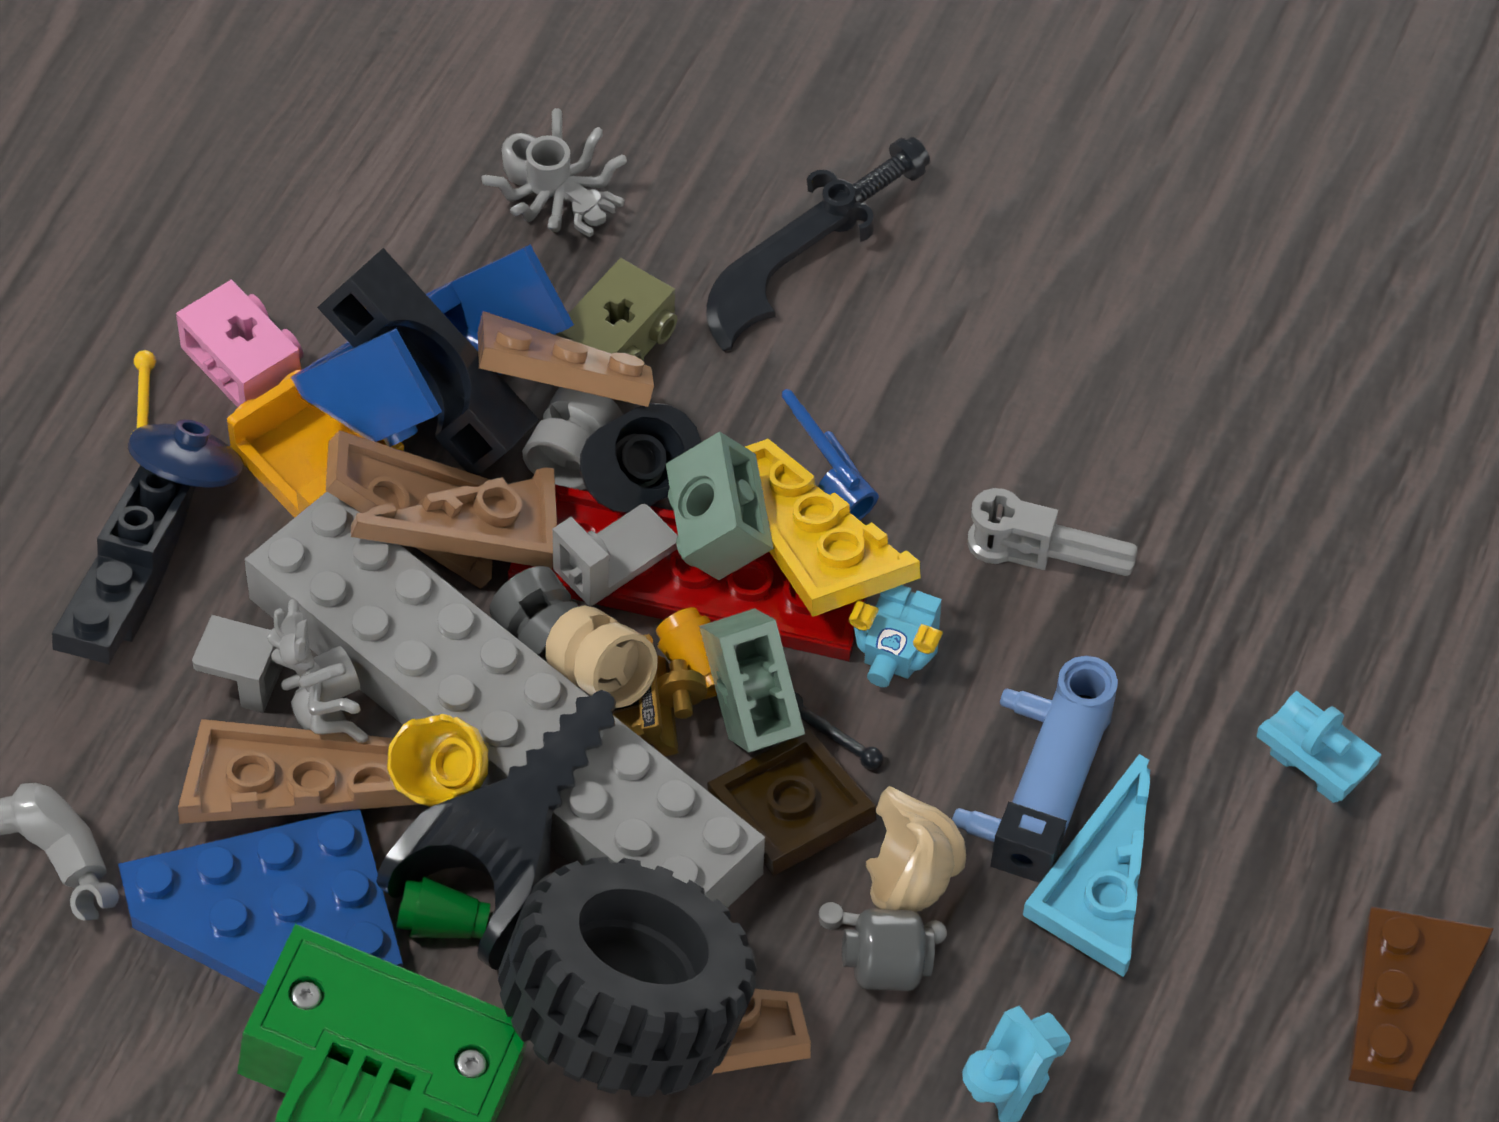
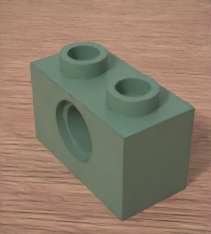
[666,432,774,580]

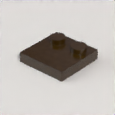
[707,729,876,876]

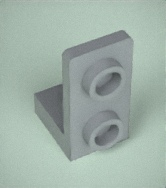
[552,504,678,607]

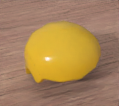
[387,714,488,807]

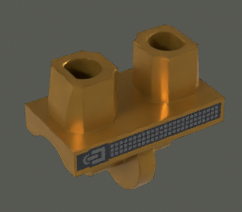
[613,634,708,757]

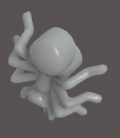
[482,108,627,237]
[268,598,369,743]

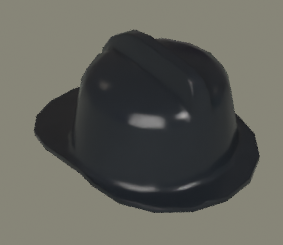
[580,403,702,513]

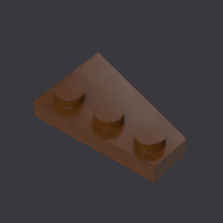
[1348,907,1494,1092]

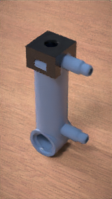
[952,656,1118,883]

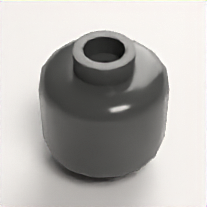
[842,909,935,991]

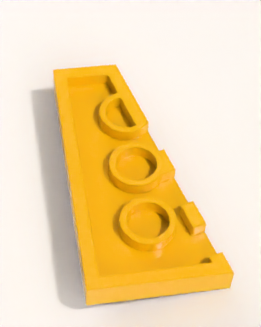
[745,439,921,617]

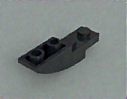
[52,465,196,664]

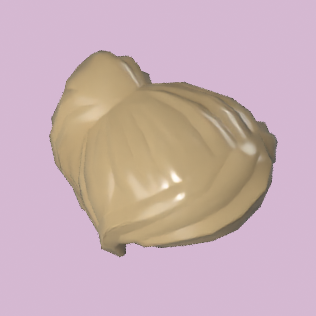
[866,786,966,912]

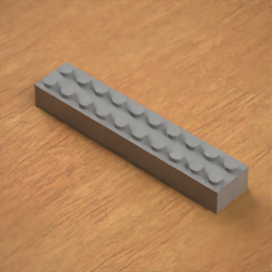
[244,492,765,908]

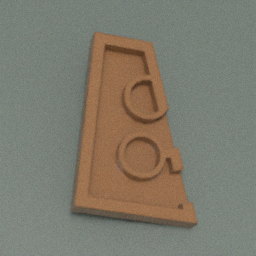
[478,311,654,407]

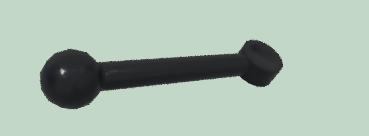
[794,692,883,770]

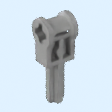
[967,488,1138,576]

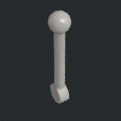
[819,902,947,944]

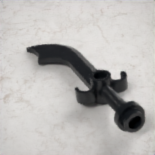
[706,137,930,351]

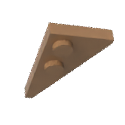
[351,467,557,569]

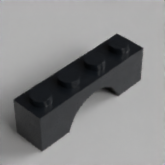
[317,248,539,476]

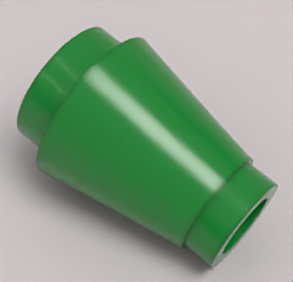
[396,877,491,940]

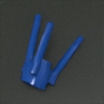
[782,389,879,520]

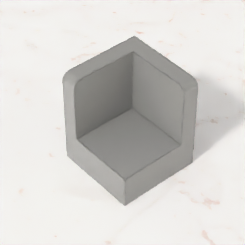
[192,615,283,713]

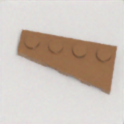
[178,719,419,824]

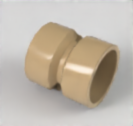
[546,606,658,708]

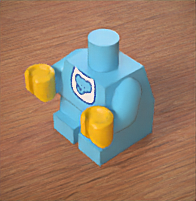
[849,585,943,687]

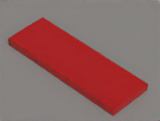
[508,484,868,662]

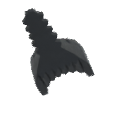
[376,690,616,970]

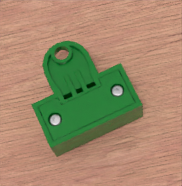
[237,924,528,1122]

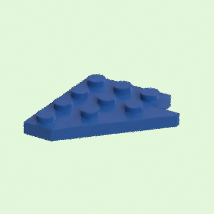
[118,809,403,994]

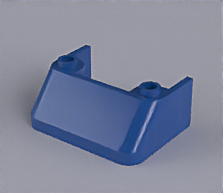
[291,244,574,447]

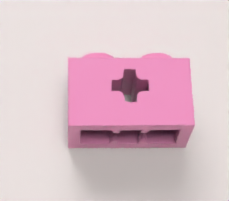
[176,279,303,407]

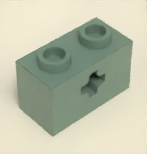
[699,608,805,752]

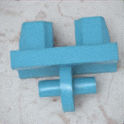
[1256,691,1381,803]
[962,1006,1071,1122]

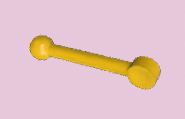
[131,350,156,434]

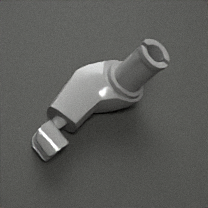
[0,783,119,921]

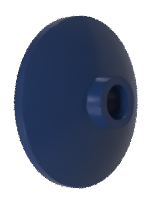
[128,420,243,487]

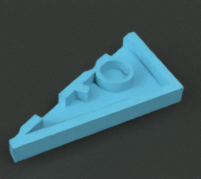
[1023,754,1150,977]

